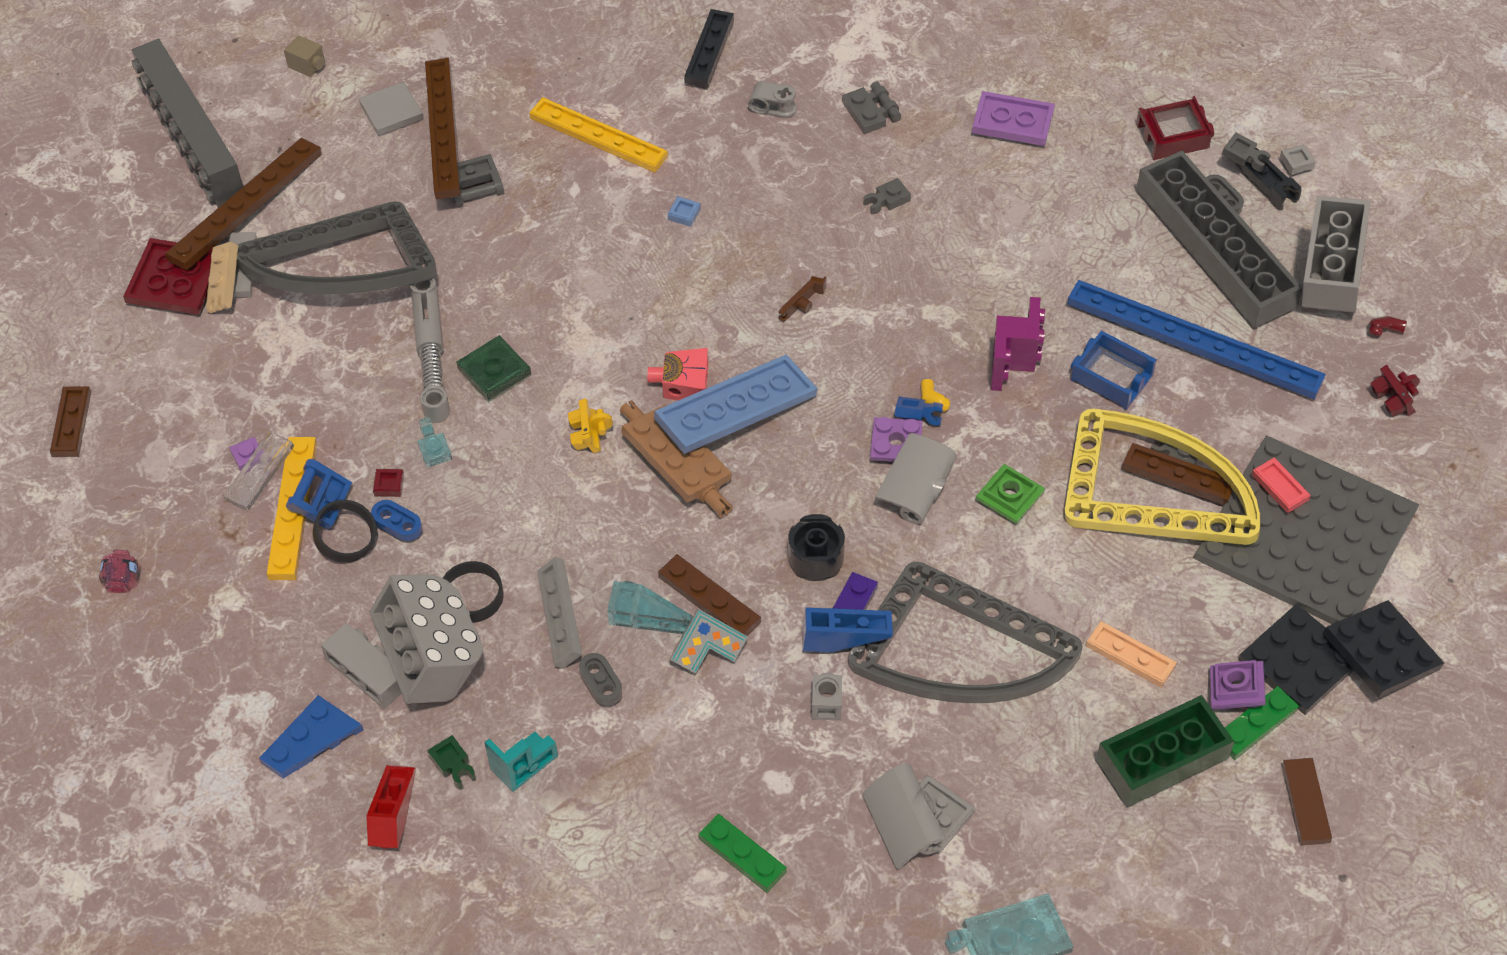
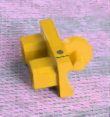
[568,398,613,453]

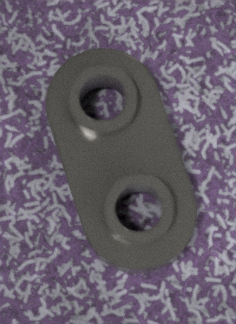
[1206,174,1244,214]
[579,653,622,706]

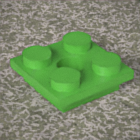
[975,464,1045,524]

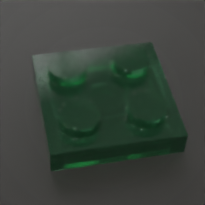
[456,335,531,401]

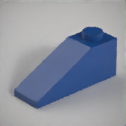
[802,607,893,652]

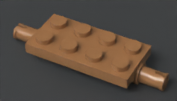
[620,400,733,518]

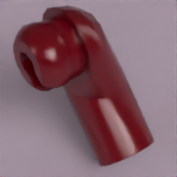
[1368,316,1407,336]

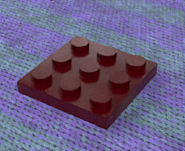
[123,238,213,315]

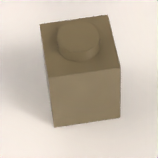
[284,35,325,77]

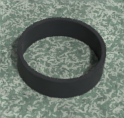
[312,500,376,562]
[443,561,504,623]

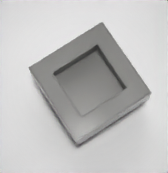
[1280,144,1316,175]

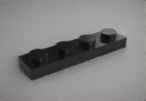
[684,9,734,87]

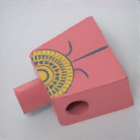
[647,348,709,401]

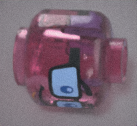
[99,549,138,593]

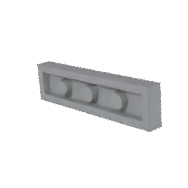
[537,557,582,669]

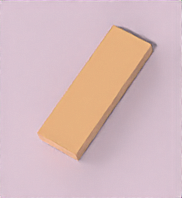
[1086,621,1177,688]

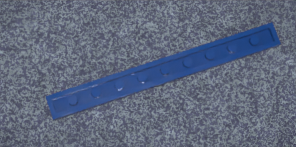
[1067,279,1326,400]

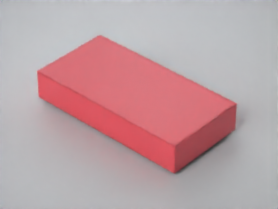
[1252,457,1311,514]

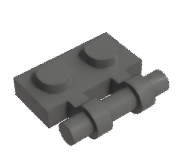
[842,81,901,134]

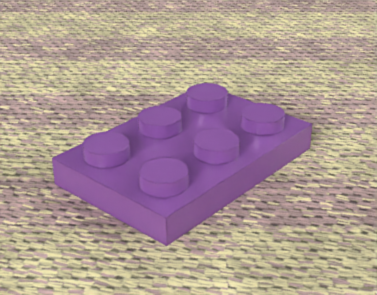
[972,91,1055,146]

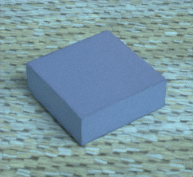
[667,196,701,227]

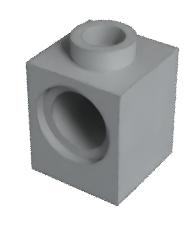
[812,673,842,720]

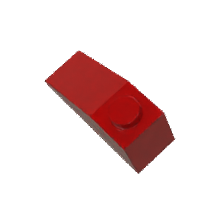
[366,765,416,849]

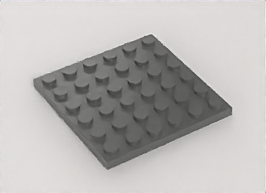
[1194,435,1419,624]

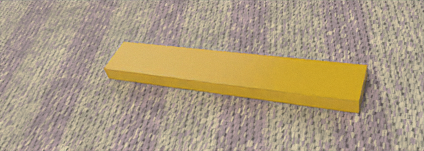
[529,97,668,173]

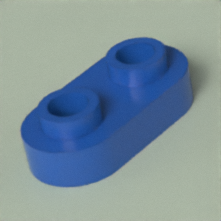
[371,500,422,541]

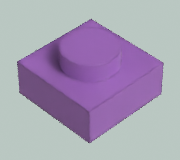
[229,437,266,473]

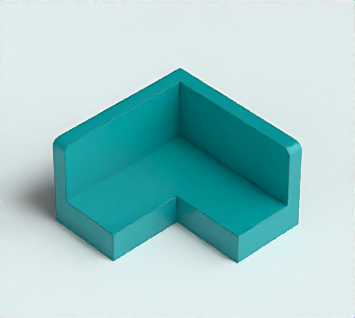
[484,732,558,792]

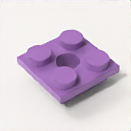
[870,417,923,462]
[1210,660,1266,710]

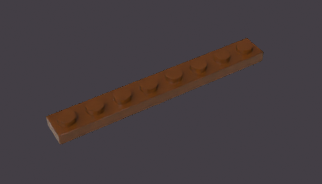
[425,57,461,200]
[165,137,321,271]

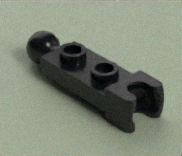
[1236,148,1302,211]

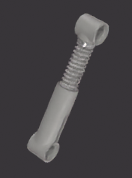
[409,277,450,423]

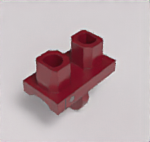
[1370,365,1420,417]

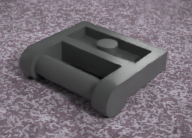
[453,154,504,206]

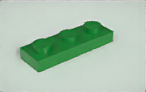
[1225,686,1299,760]
[698,813,787,893]

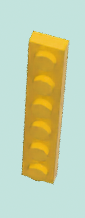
[267,437,317,580]

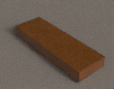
[50,386,91,457]
[1282,758,1332,845]

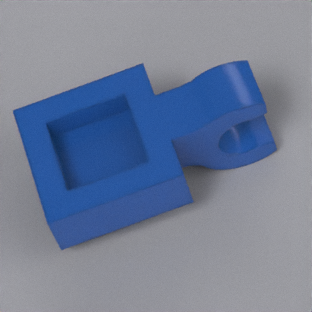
[895,396,943,425]

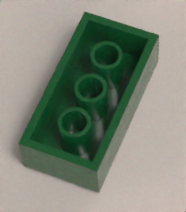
[1096,695,1234,807]

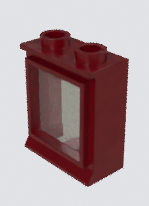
[1136,96,1214,160]

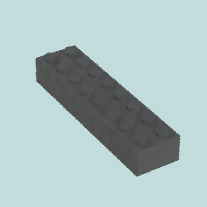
[131,38,243,208]
[1137,150,1303,328]

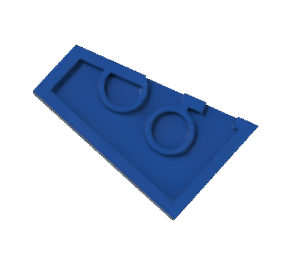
[259,695,364,778]

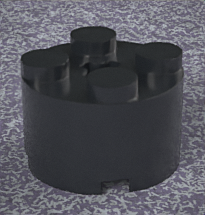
[788,514,845,580]

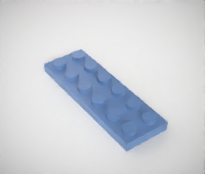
[654,354,818,454]

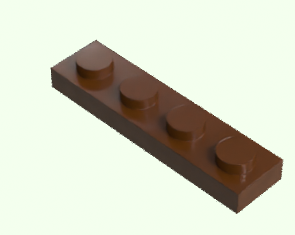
[1122,443,1233,505]
[658,554,761,636]

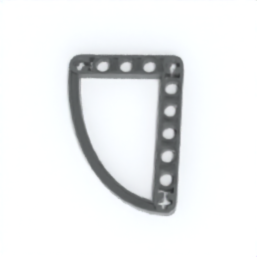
[237,201,437,294]
[849,561,1083,703]

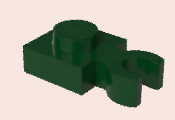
[427,735,476,789]

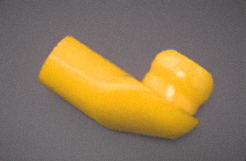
[921,379,950,412]

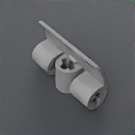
[875,433,957,524]
[863,763,947,870]

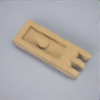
[206,241,238,313]

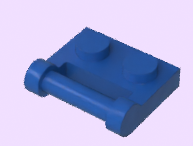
[286,459,352,530]

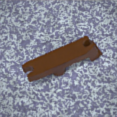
[778,276,826,322]

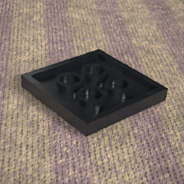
[1322,600,1444,698]
[1238,604,1354,715]

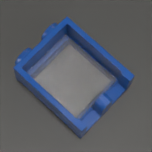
[1070,330,1157,410]

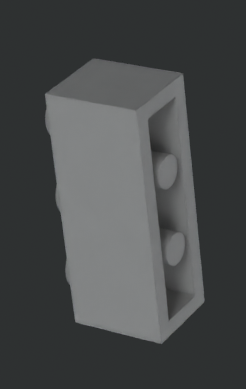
[321,623,402,709]

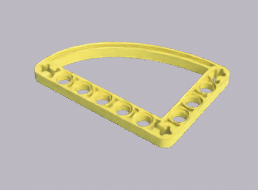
[1065,409,1260,545]

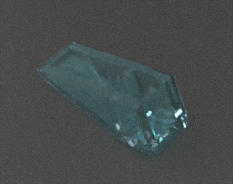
[607,581,693,635]

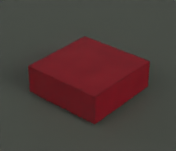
[373,469,404,497]

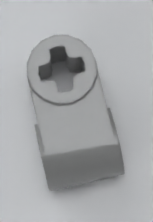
[748,81,797,118]

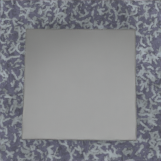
[359,82,424,136]

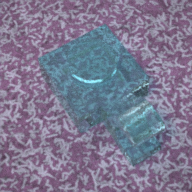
[417,417,452,468]

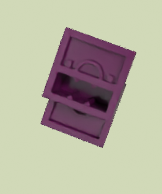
[991,297,1045,391]

